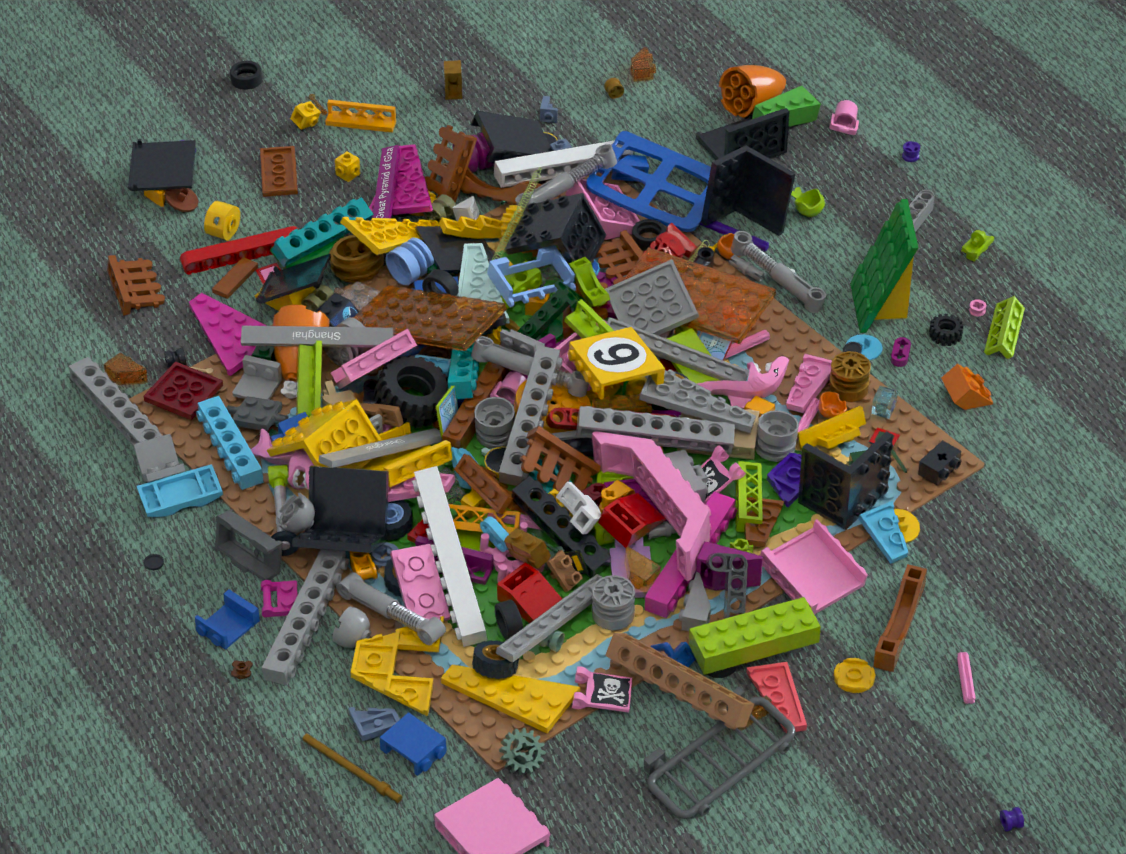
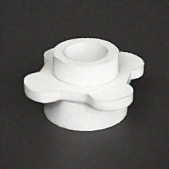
[281,381,297,398]

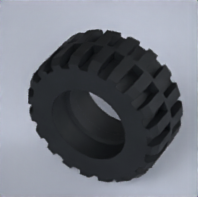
[374,355,448,428]

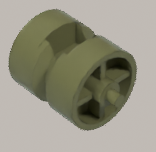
[423,194,456,222]
[301,285,334,312]

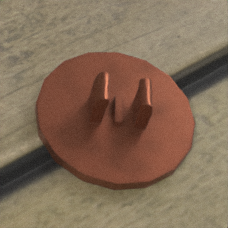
[164,188,199,212]

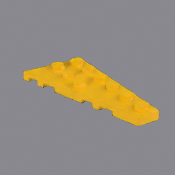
[340,217,440,255]
[441,664,580,734]

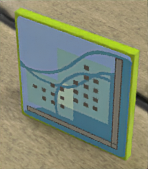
[436,386,458,439]

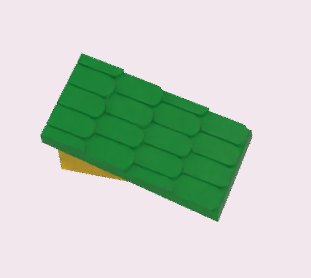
[850,199,919,333]

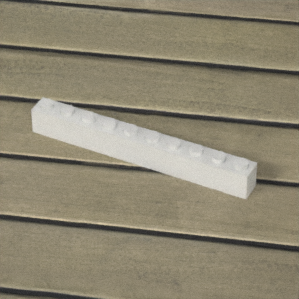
[412,466,487,647]

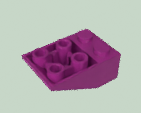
[697,541,763,591]

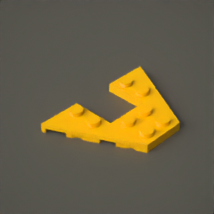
[351,616,444,716]

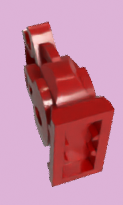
[643,222,697,267]

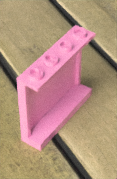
[330,329,417,389]
[760,519,868,615]
[434,778,550,854]

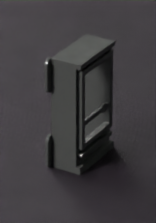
[215,509,283,581]

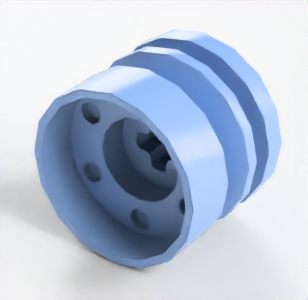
[386,238,434,286]

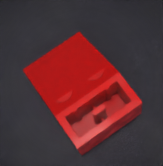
[598,493,666,549]
[497,562,562,623]

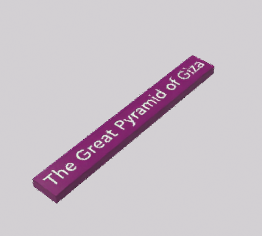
[372,145,400,218]

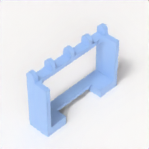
[487,245,576,307]

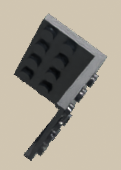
[696,108,790,160]
[701,146,796,236]
[505,193,606,265]
[798,431,893,530]
[292,466,389,553]

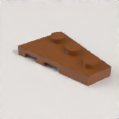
[744,497,784,547]

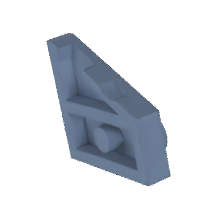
[348,707,400,741]

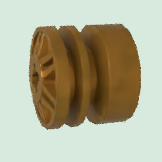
[829,351,871,402]

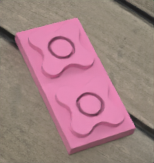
[390,544,450,621]

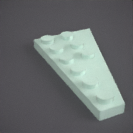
[454,243,510,323]

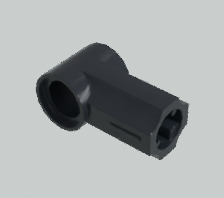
[686,247,714,282]

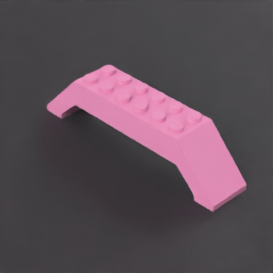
[592,431,712,581]

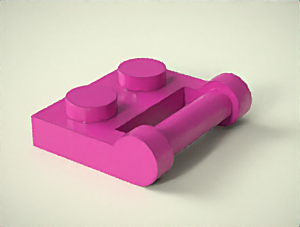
[261,580,298,617]

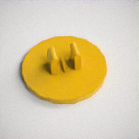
[894,509,920,543]

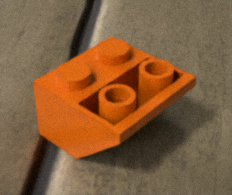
[941,363,993,410]

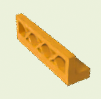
[325,99,396,133]
[448,504,521,534]

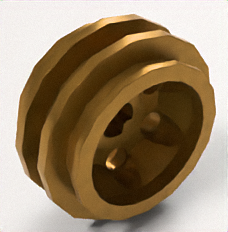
[329,235,384,283]

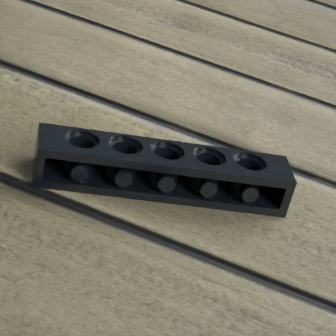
[511,476,611,579]

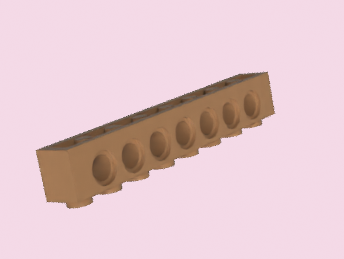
[605,633,754,729]

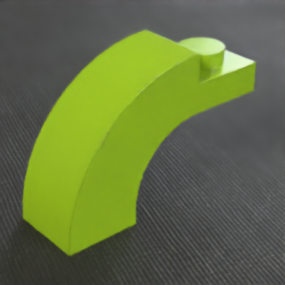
[569,257,611,307]

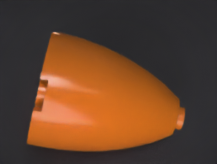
[719,65,786,118]
[273,305,330,382]

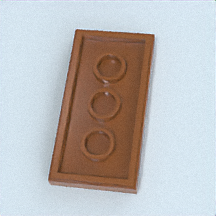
[260,146,298,197]

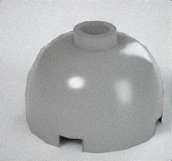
[276,493,315,534]
[332,606,371,648]

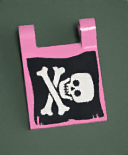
[696,445,746,505]
[572,666,632,713]

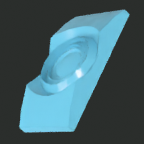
[137,464,223,517]

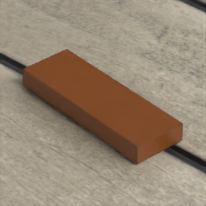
[212,257,258,299]

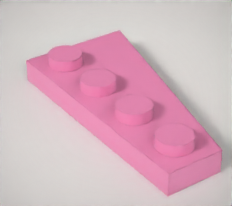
[786,354,832,413]

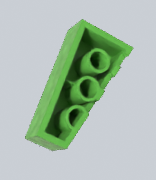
[752,86,821,126]

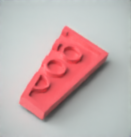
[746,662,807,733]

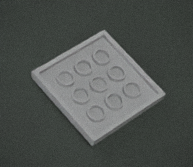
[605,259,699,335]

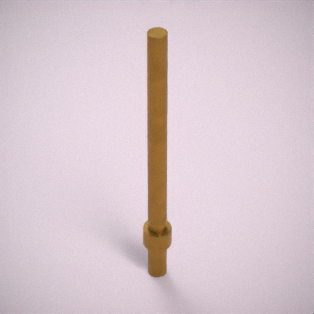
[302,733,403,803]

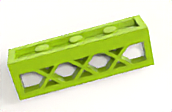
[984,296,1025,359]
[564,299,614,339]
[296,340,322,417]
[735,461,763,532]

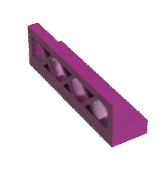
[415,536,494,585]

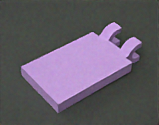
[610,537,654,598]

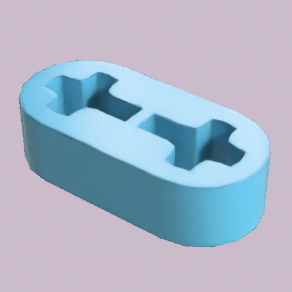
[480,516,509,552]

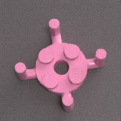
[480,522,545,582]

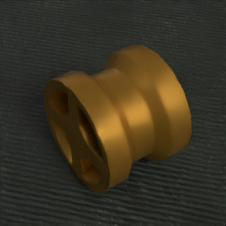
[604,78,624,99]

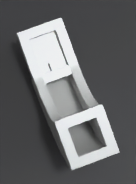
[556,482,601,534]

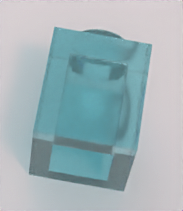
[871,386,898,419]

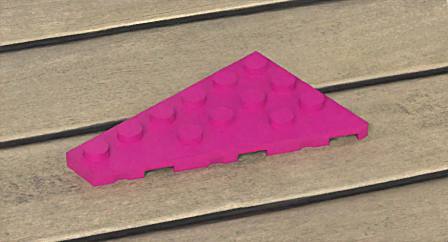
[369,144,433,215]
[189,293,266,376]

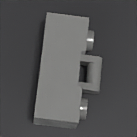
[664,449,708,502]

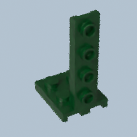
[517,279,590,340]

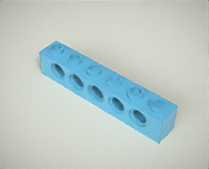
[196,396,264,490]

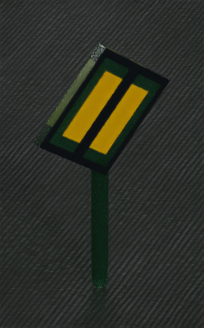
[530,533,589,574]

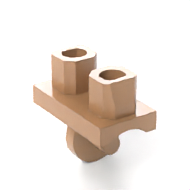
[546,550,583,592]

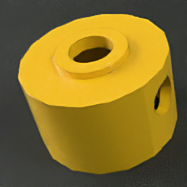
[204,201,240,241]

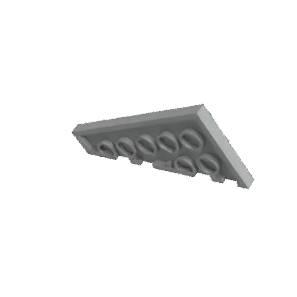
[639,369,756,433]

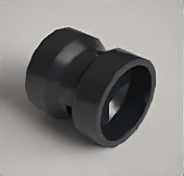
[164,348,187,369]

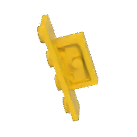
[797,406,866,450]

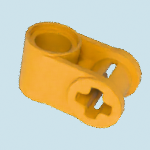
[599,480,635,512]
[350,551,378,580]

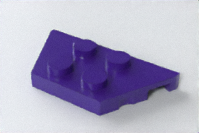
[767,453,801,507]

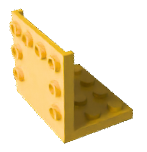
[267,399,382,469]

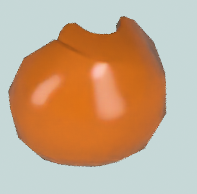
[717,233,740,260]
[818,392,847,419]

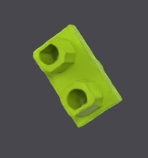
[961,230,994,261]

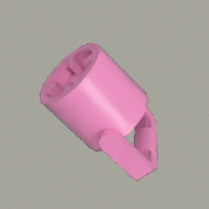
[829,100,859,135]
[490,372,527,405]

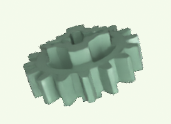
[499,728,546,775]

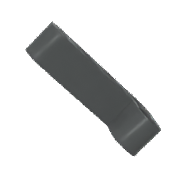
[706,553,748,619]

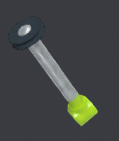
[268,464,299,556]

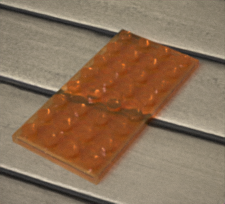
[623,247,776,344]
[352,285,507,351]

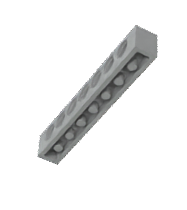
[499,345,563,486]
[69,357,162,445]
[576,406,735,454]
[262,549,349,685]

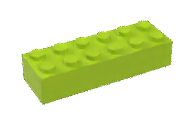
[689,597,821,675]

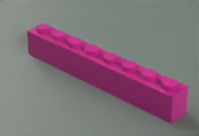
[645,492,737,618]

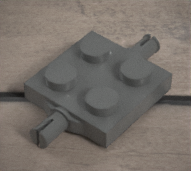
[226,396,289,431]

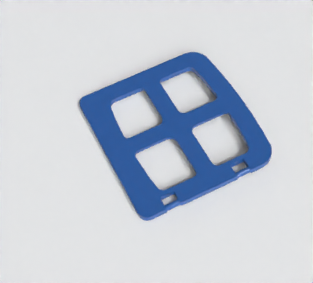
[586,131,711,232]

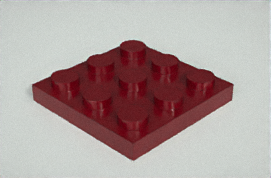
[143,361,223,420]

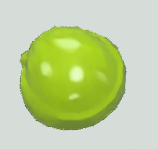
[791,187,825,217]

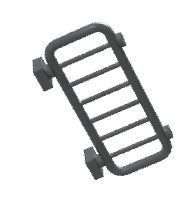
[644,687,796,819]

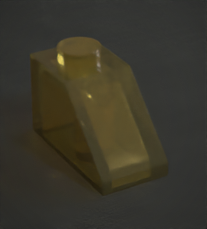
[624,547,661,593]

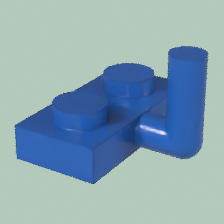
[651,641,696,675]

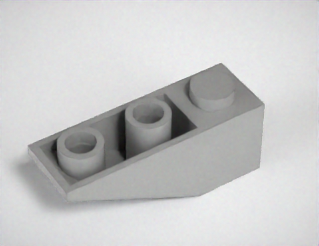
[679,572,711,631]

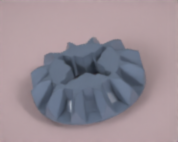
[369,542,399,569]

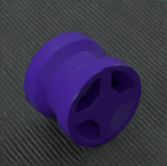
[902,141,920,162]
[1000,807,1024,832]

